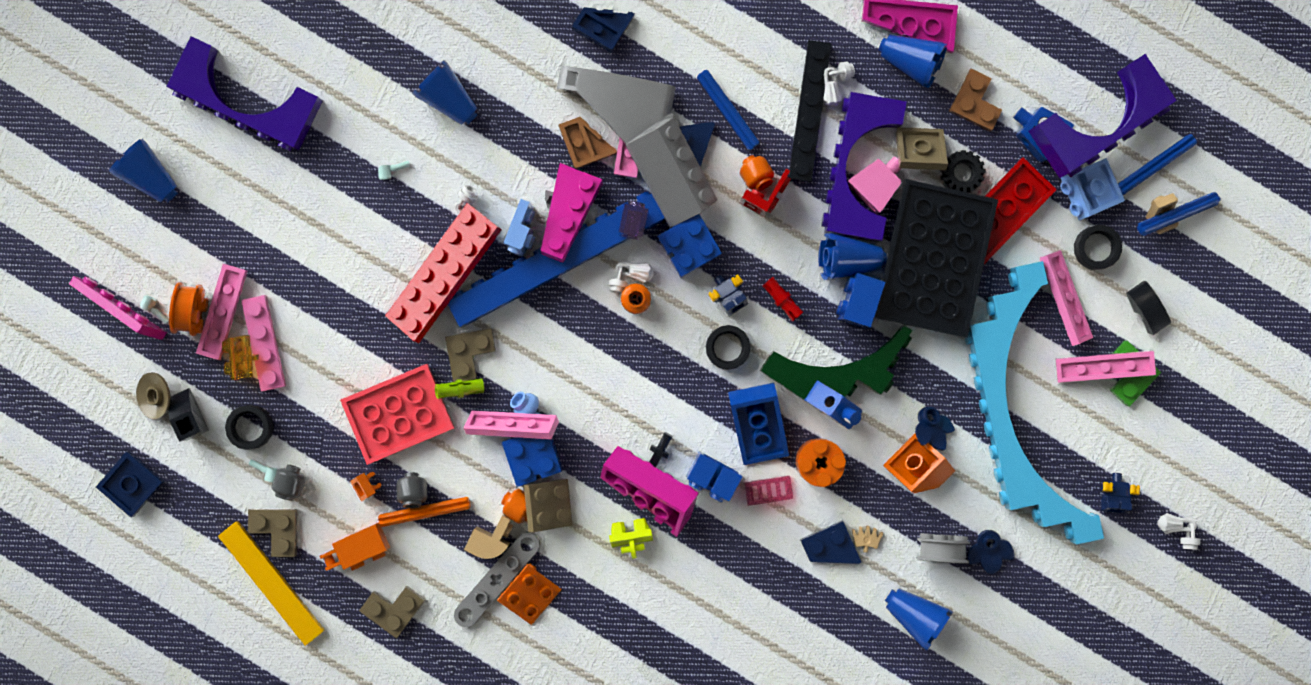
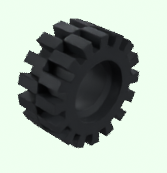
[940,150,986,193]

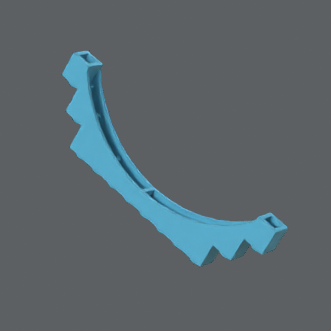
[964,261,1104,545]

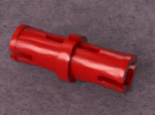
[762,277,804,322]

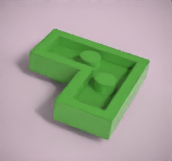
[1110,340,1161,407]

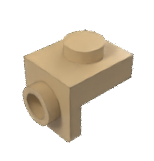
[1146,193,1179,234]

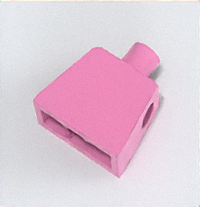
[847,157,902,215]

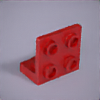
[739,169,791,217]

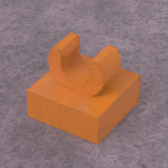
[350,472,381,502]

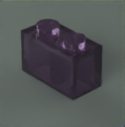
[619,201,649,241]

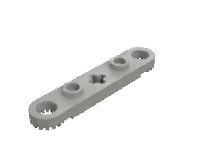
[454,532,540,627]

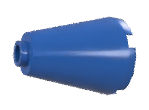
[879,35,947,89]
[412,60,477,125]
[109,139,178,203]
[818,233,886,280]
[885,588,953,650]

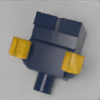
[708,274,748,317]
[1100,473,1140,514]

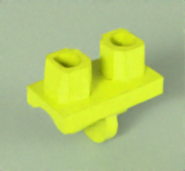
[609,518,653,559]

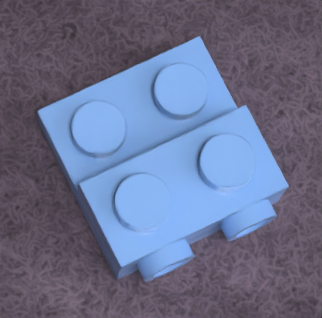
[1060,158,1125,220]
[504,199,536,257]

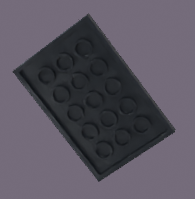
[874,179,998,338]

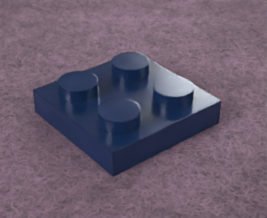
[96,451,164,518]

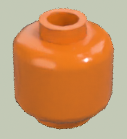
[739,155,774,191]
[621,283,651,314]
[501,489,527,524]

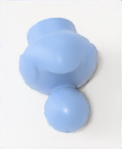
[510,392,541,414]

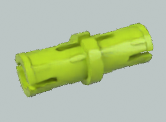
[435,378,484,399]

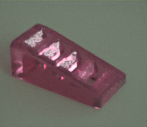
[744,475,793,506]

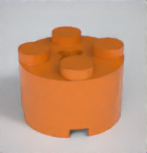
[796,438,846,487]

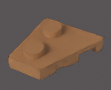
[558,117,617,169]

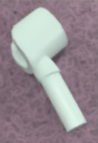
[378,161,410,180]
[140,295,169,324]
[249,459,278,482]

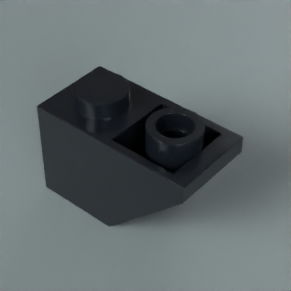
[168,388,209,442]

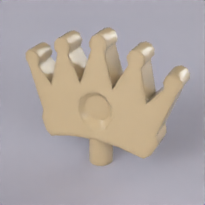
[851,525,883,552]

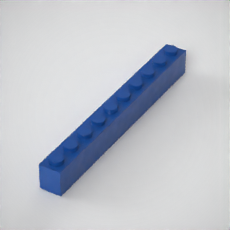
[448,191,666,328]

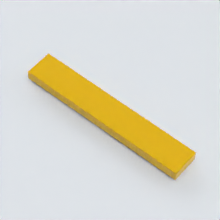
[218,521,325,646]

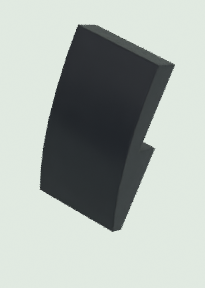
[1126,281,1172,335]

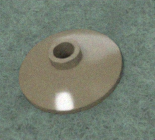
[136,372,170,419]

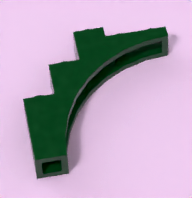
[759,325,913,402]

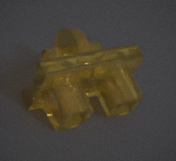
[222,335,259,380]

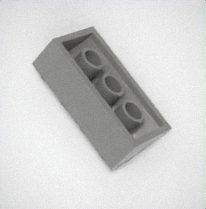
[625,117,718,227]

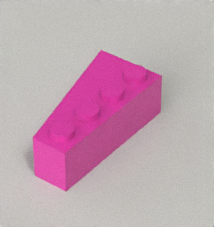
[600,446,699,537]

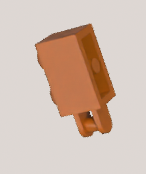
[320,522,391,571]

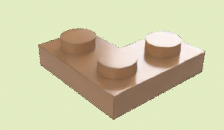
[949,68,1002,132]

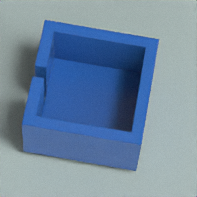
[657,214,722,278]
[836,273,885,329]
[501,437,563,487]
[686,451,743,503]

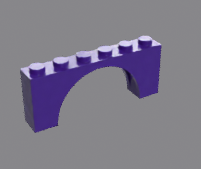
[166,36,323,151]
[1028,54,1177,178]
[821,92,907,243]

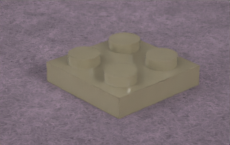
[895,127,948,170]
[524,479,573,532]

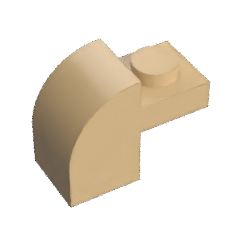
[464,514,513,559]

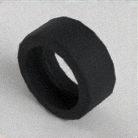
[1074,225,1122,270]
[705,325,751,370]
[225,405,274,450]

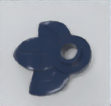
[915,407,955,451]
[968,530,1014,575]

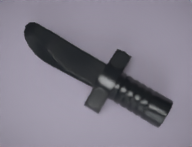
[649,432,673,468]

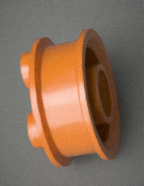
[169,282,208,336]

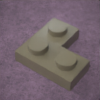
[445,328,496,382]
[248,509,297,557]
[359,586,426,639]

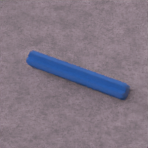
[697,70,759,150]
[1118,134,1197,195]
[1137,192,1221,236]

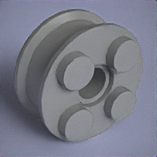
[916,533,970,563]

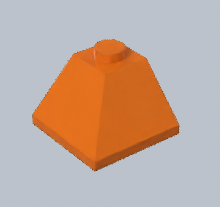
[883,433,955,494]

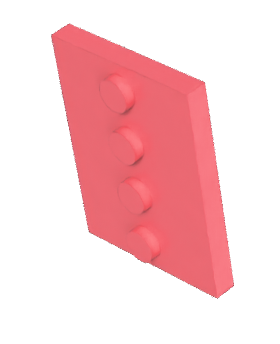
[340,364,455,465]

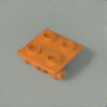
[497,563,562,625]

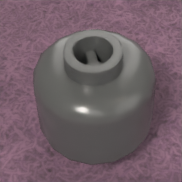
[271,464,306,501]
[396,472,428,508]

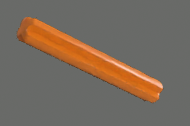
[378,497,471,527]

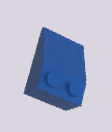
[728,383,789,465]

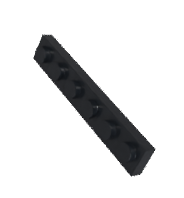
[788,40,832,183]

